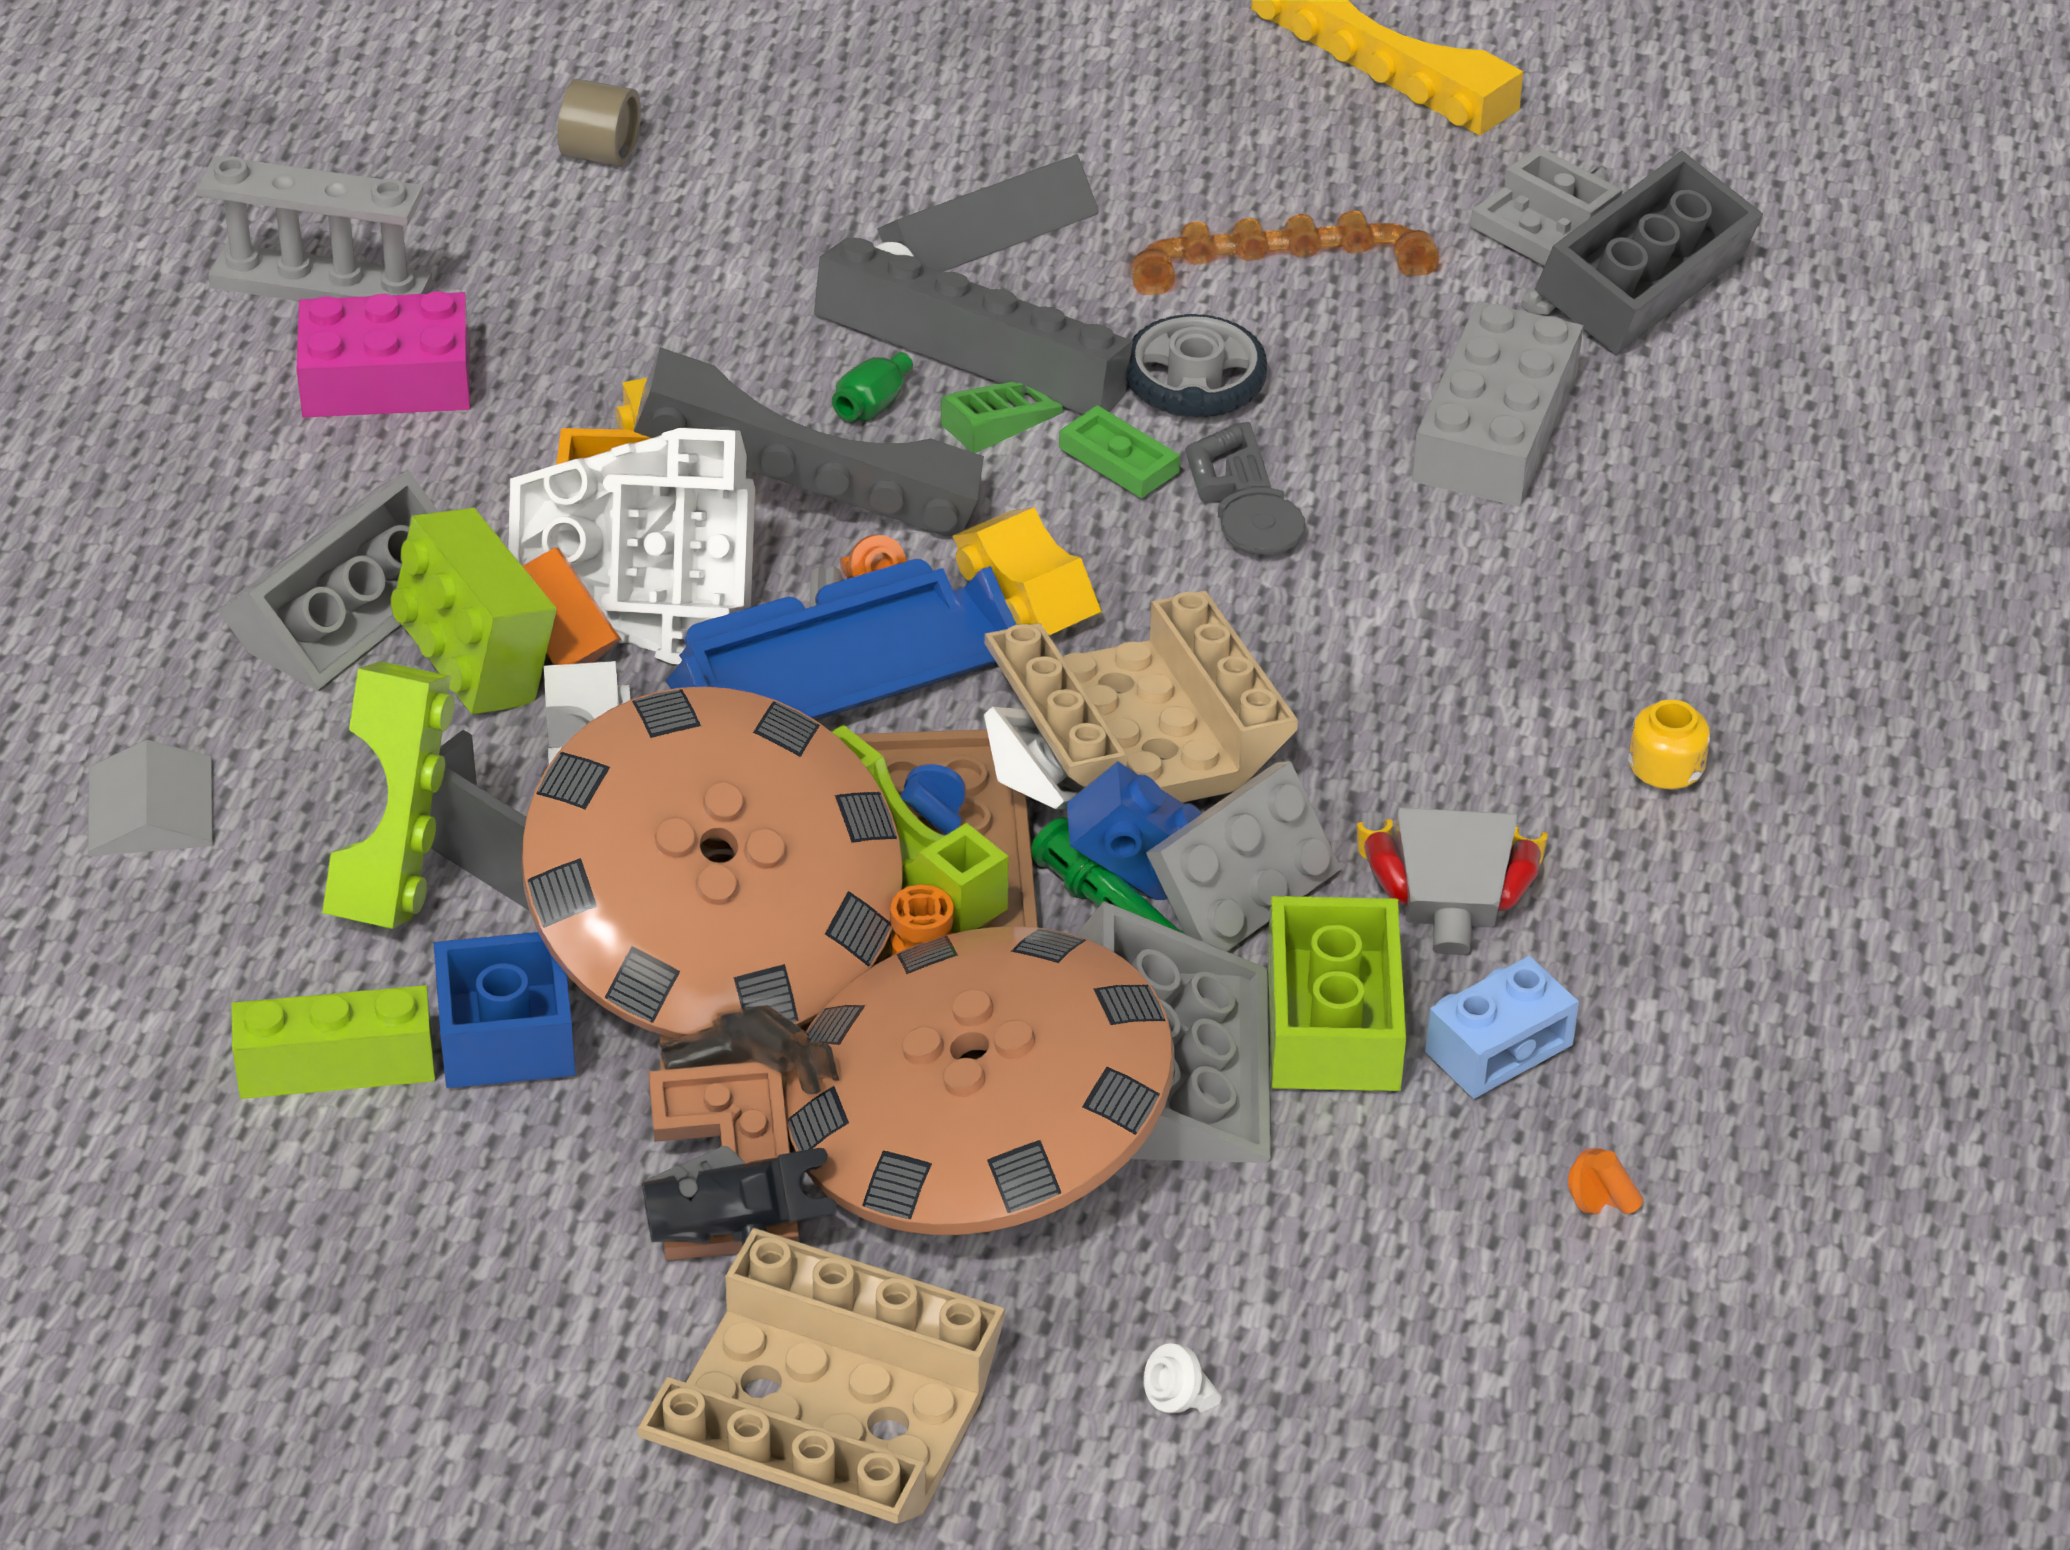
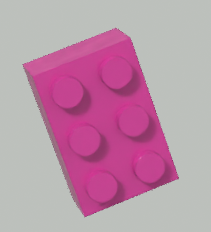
[296,291,470,418]

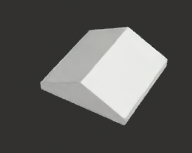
[984,707,1085,810]

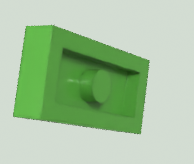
[1059,405,1180,498]

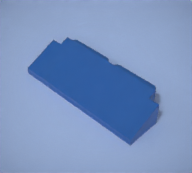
[666,559,1017,720]

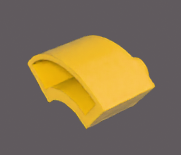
[952,507,1102,635]

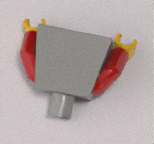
[1357,807,1548,955]

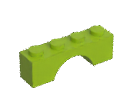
[322,661,454,929]
[831,725,1009,933]

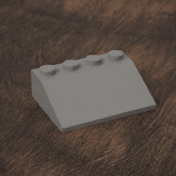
[1076,901,1271,1163]

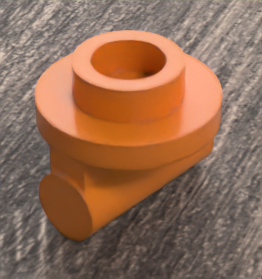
[840,534,906,579]
[1568,1148,1643,1214]

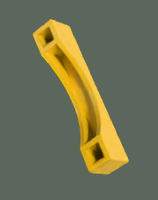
[1251,0,1524,136]

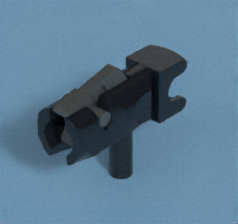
[642,1146,837,1246]

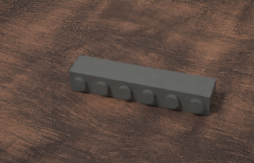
[814,237,1133,414]

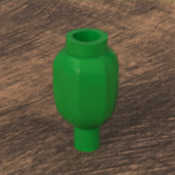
[832,352,913,421]

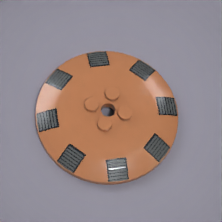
[521,687,902,1044]
[784,926,1174,1235]

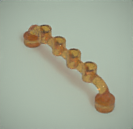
[1130,210,1440,295]

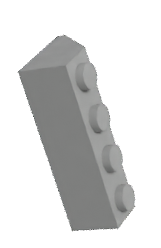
[217,470,438,691]

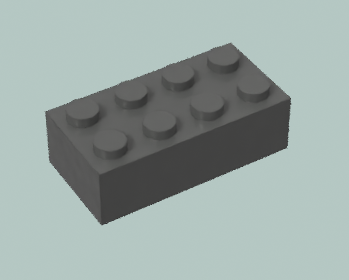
[1535,151,1763,355]

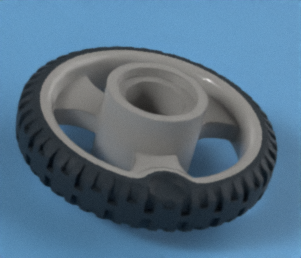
[1127,314,1267,417]

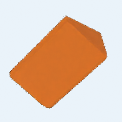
[522,547,621,665]

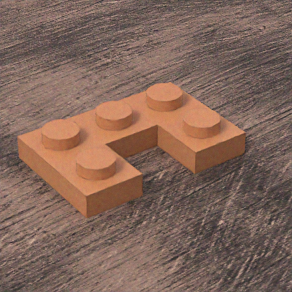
[648,1060,799,1260]

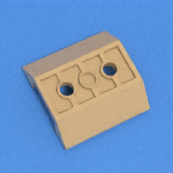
[984,591,1298,802]
[637,1228,1005,1524]

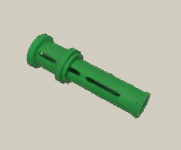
[1031,817,1187,935]

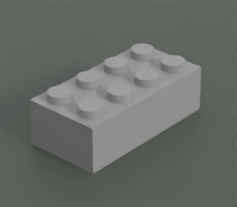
[1412,301,1584,507]

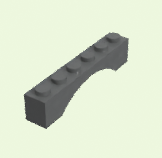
[634,347,984,536]

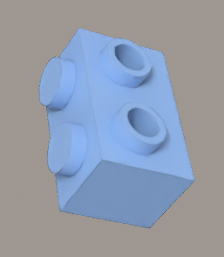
[1425,955,1579,1099]

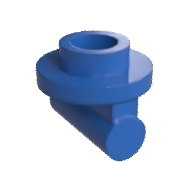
[901,764,966,835]

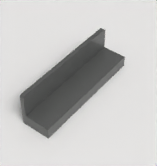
[877,154,1099,272]

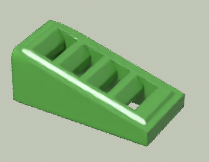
[941,382,1063,453]

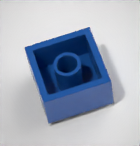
[433,932,576,1088]

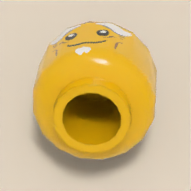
[1628,699,1710,790]

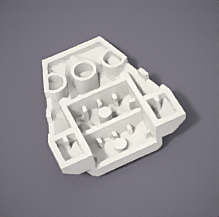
[508,428,755,664]

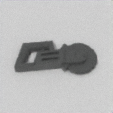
[1185,422,1306,555]

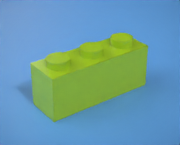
[231,985,435,1099]

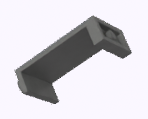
[430,730,529,910]

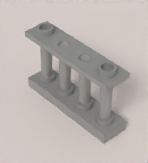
[196,155,433,301]

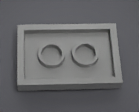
[1146,761,1341,951]

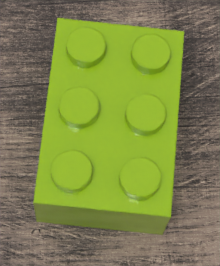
[391,507,557,715]
[1267,896,1406,1091]

